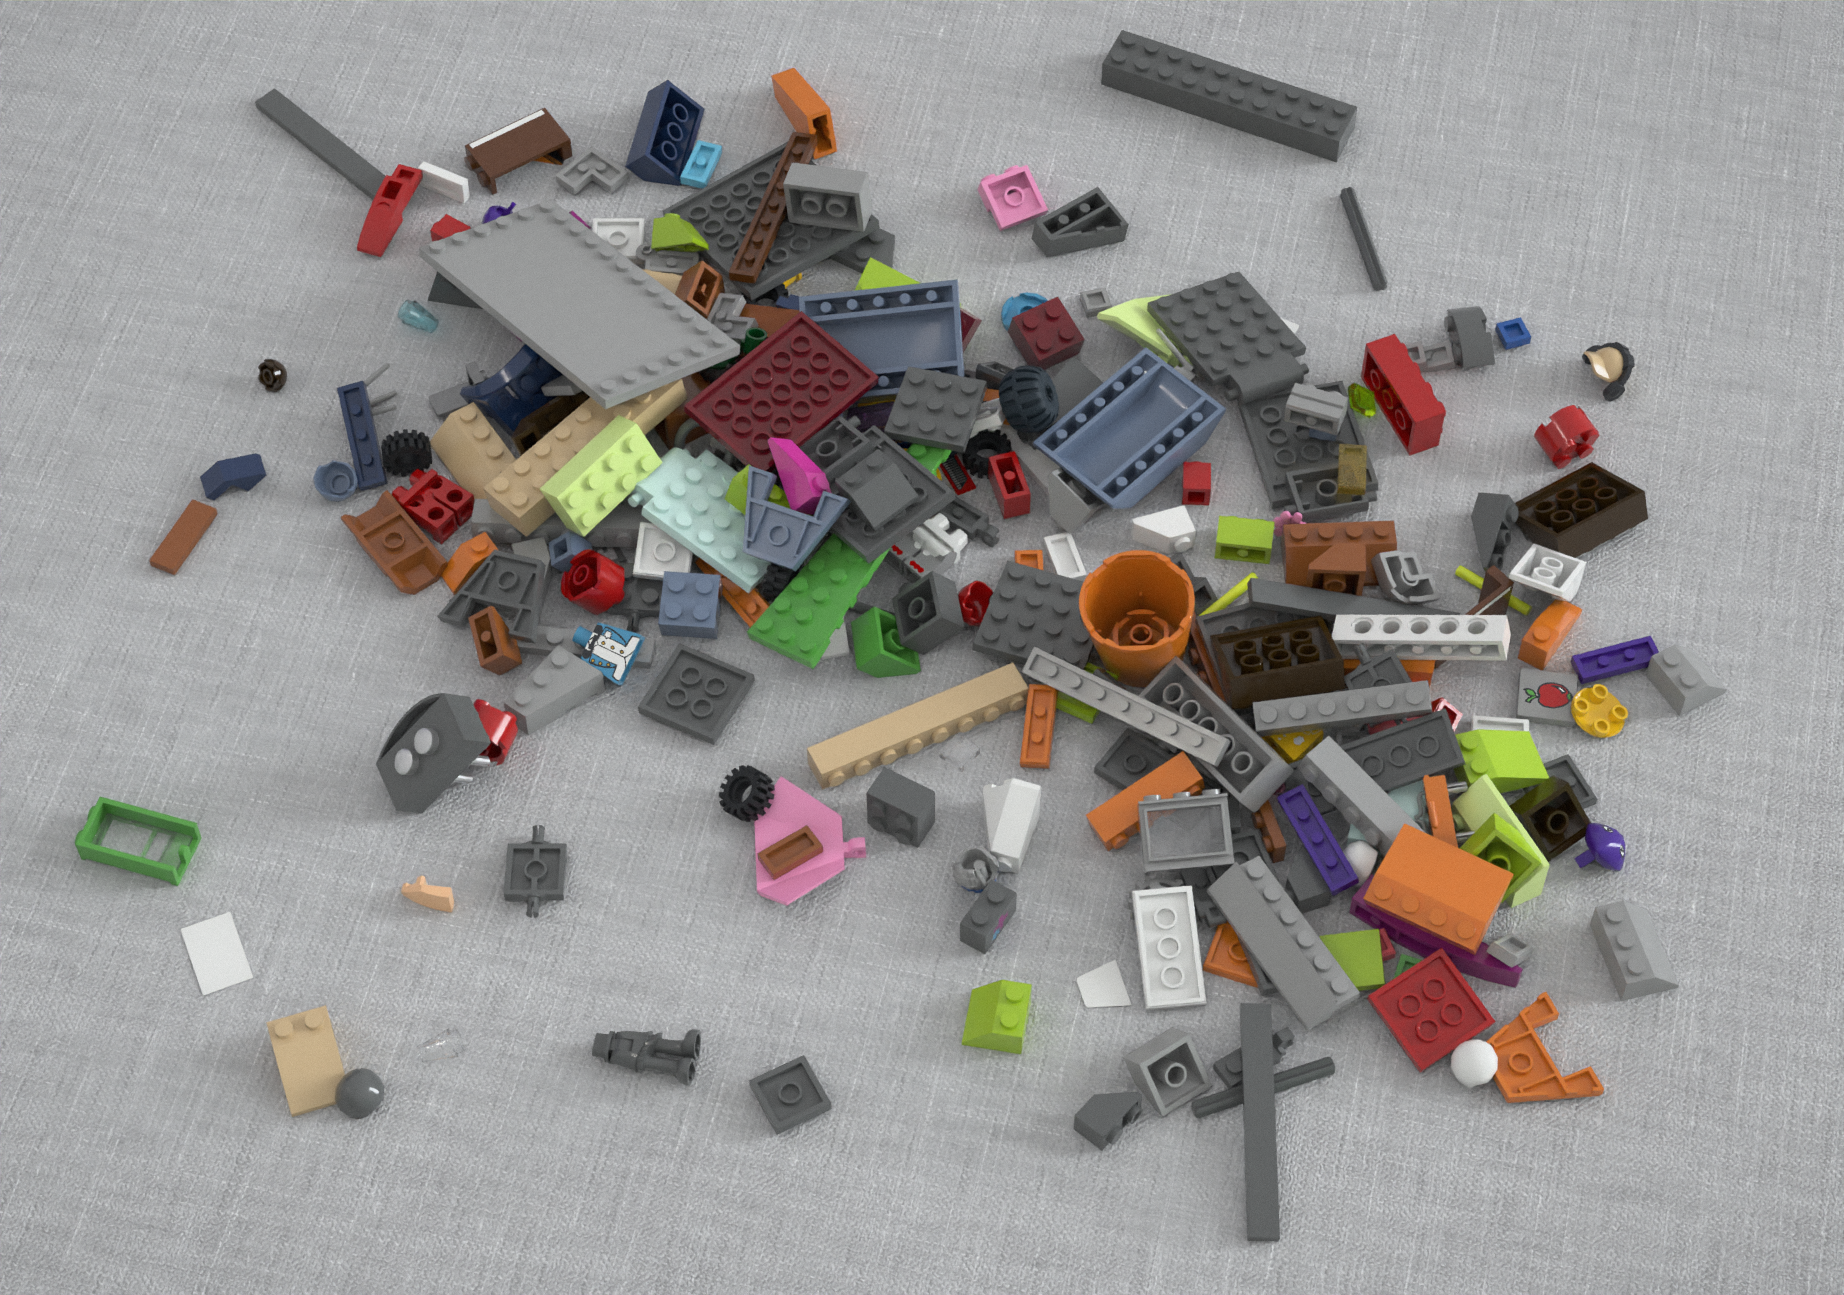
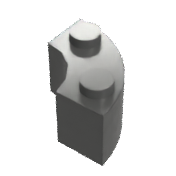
[1444,306,1495,368]

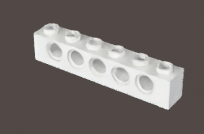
[1332,614,1511,661]

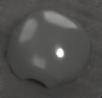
[335,1068,385,1118]

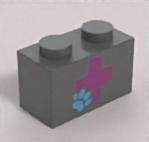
[960,879,1017,954]

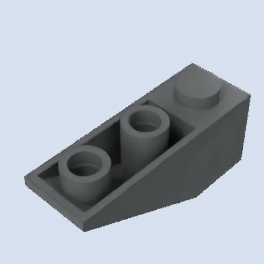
[1471,493,1519,572]

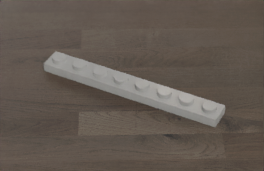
[1022,647,1231,767]

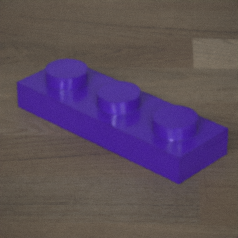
[1570,636,1659,685]

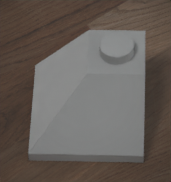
[1048,467,1106,534]

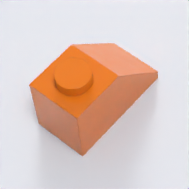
[441,532,498,595]

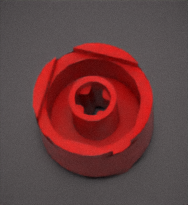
[1534,405,1600,469]
[561,549,625,615]
[473,699,518,766]

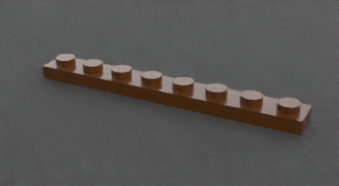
[728,132,818,284]

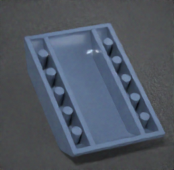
[799,279,964,404]
[1033,347,1226,509]

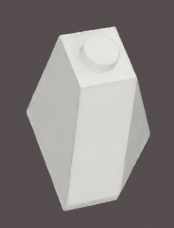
[983,778,1041,873]

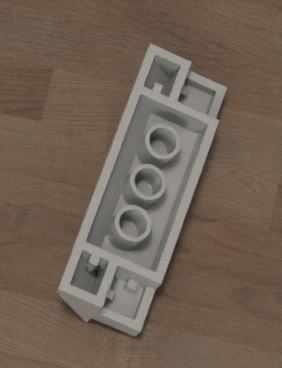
[1207,856,1360,1030]

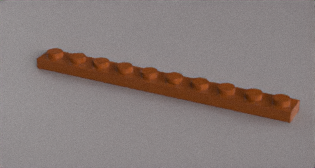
[1187,612,1286,863]

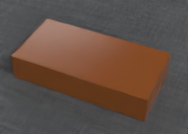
[757,825,823,880]

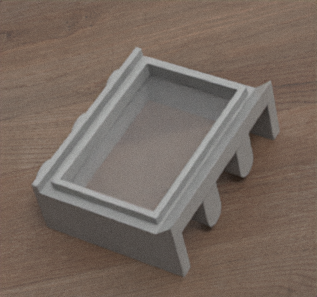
[1137,789,1235,875]

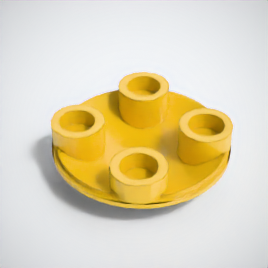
[1571,684,1628,738]

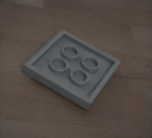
[884,366,987,453]
[638,643,755,745]

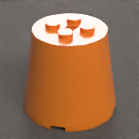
[1079,550,1195,688]

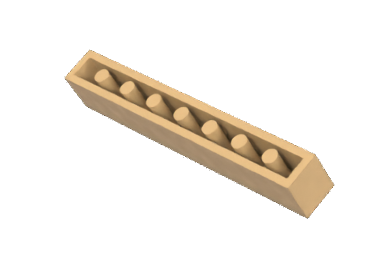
[807,663,1029,790]

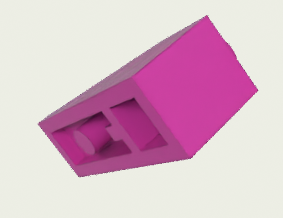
[767,437,832,515]

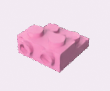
[977,165,1048,231]

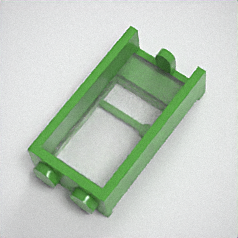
[75,796,202,886]

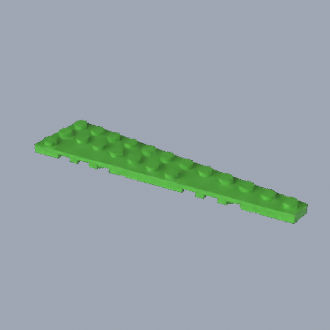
[747,443,951,669]

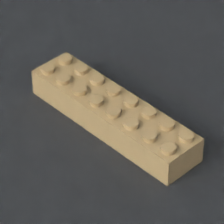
[483,379,688,537]

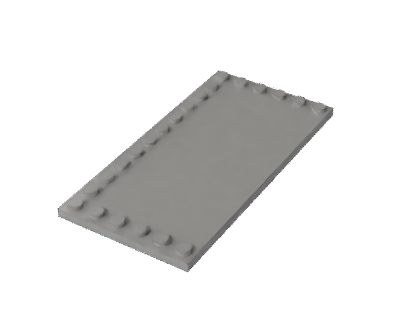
[419,199,740,409]

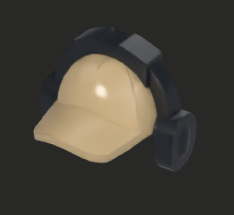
[1582,342,1635,401]

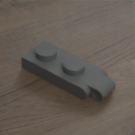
[1179,867,1227,928]

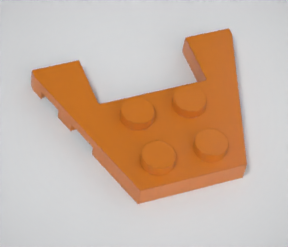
[1486,992,1604,1103]

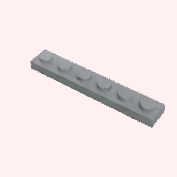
[504,621,656,669]

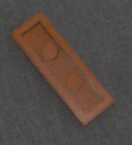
[149,499,218,575]

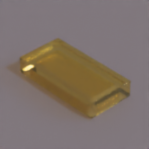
[1337,444,1367,495]

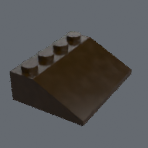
[1515,462,1648,558]
[1210,615,1345,709]

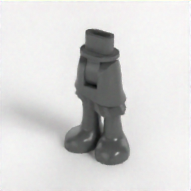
[592,1029,701,1086]

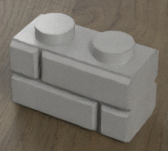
[1284,383,1348,436]

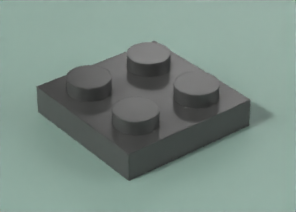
[749,1055,832,1135]

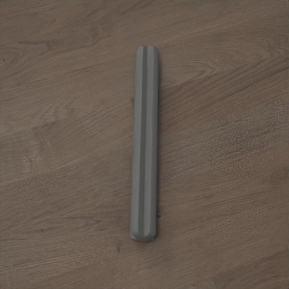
[1340,187,1388,291]
[1191,1057,1335,1118]

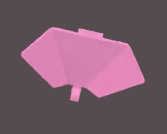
[754,776,866,906]

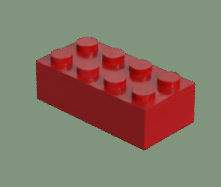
[1361,334,1446,456]

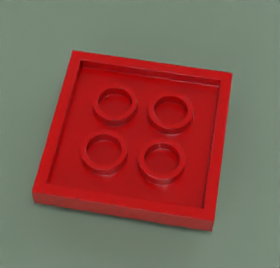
[1367,948,1496,1073]

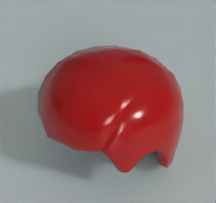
[958,580,993,627]

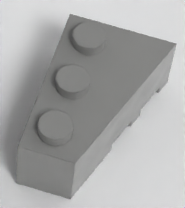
[503,645,605,735]

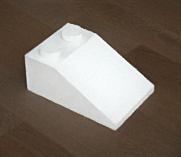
[1509,544,1586,601]

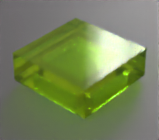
[1348,383,1376,418]

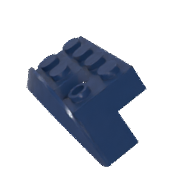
[460,344,563,437]

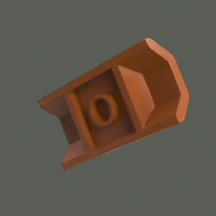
[341,490,448,595]

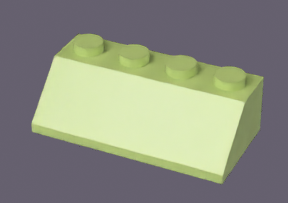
[1451,774,1550,908]

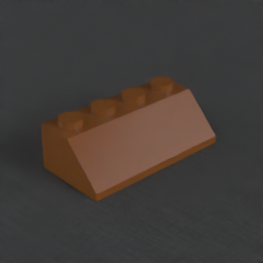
[1280,520,1397,587]

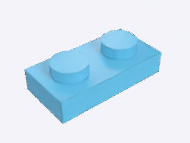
[680,140,722,189]

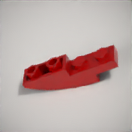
[357,164,423,257]

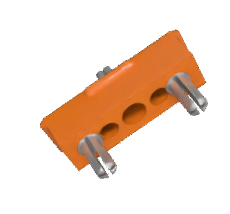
[1414,775,1475,848]

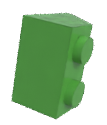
[851,606,921,678]

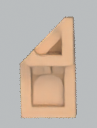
[401,875,454,912]

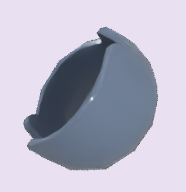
[313,460,358,502]

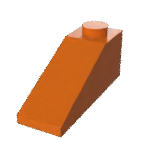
[1518,599,1583,670]

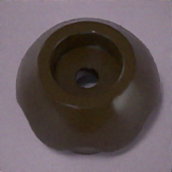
[258,359,287,392]

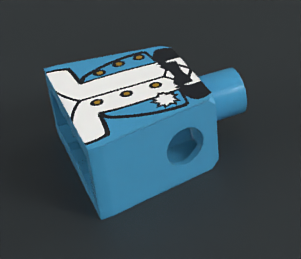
[572,622,646,686]

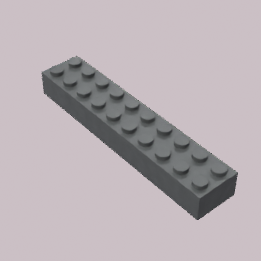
[1101,30,1358,162]

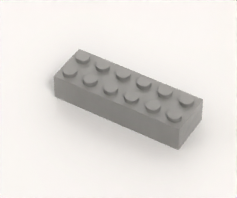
[1138,656,1295,813]

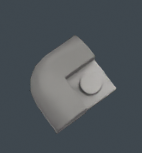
[1371,550,1440,605]

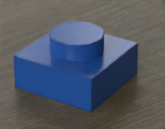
[1495,317,1531,350]

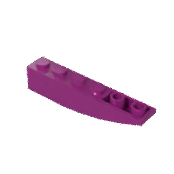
[1349,874,1523,988]

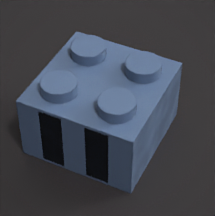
[658,571,723,639]

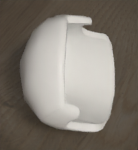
[1342,840,1378,888]
[1451,1039,1498,1088]

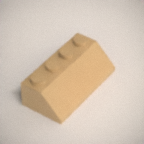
[430,402,516,499]

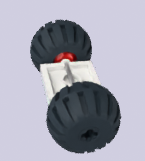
[910,365,1059,459]

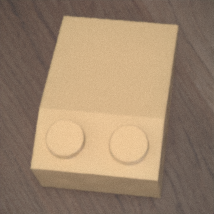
[266,1005,345,1117]

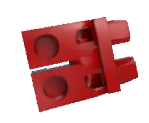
[392,469,475,545]

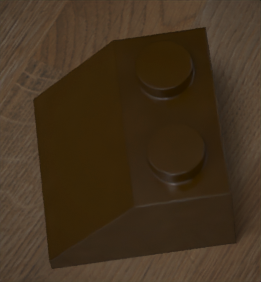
[1509,775,1591,862]

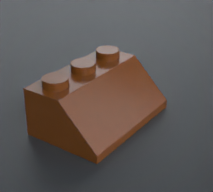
[1305,542,1366,596]

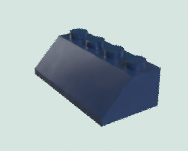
[625,80,705,186]

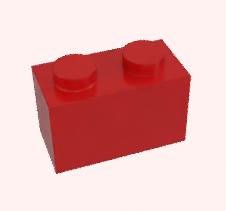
[988,451,1031,519]

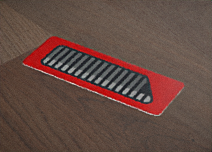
[939,455,977,495]

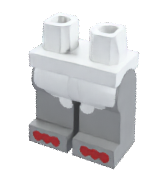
[885,513,968,583]

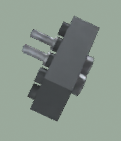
[376,693,491,813]

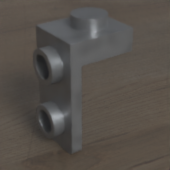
[428,361,488,418]

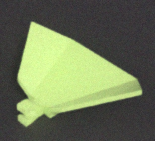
[1097,294,1193,368]

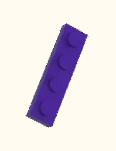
[1277,784,1359,896]

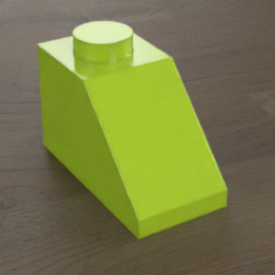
[651,213,709,252]

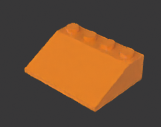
[1363,823,1514,955]

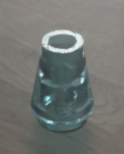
[398,299,439,333]

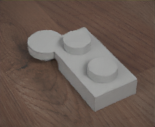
[636,244,699,276]

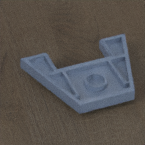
[743,466,851,571]

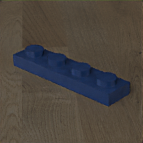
[337,380,388,491]

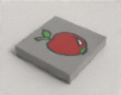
[1516,668,1578,728]

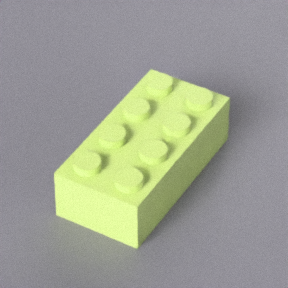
[540,415,663,537]

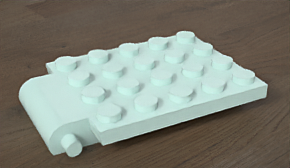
[628,447,771,593]

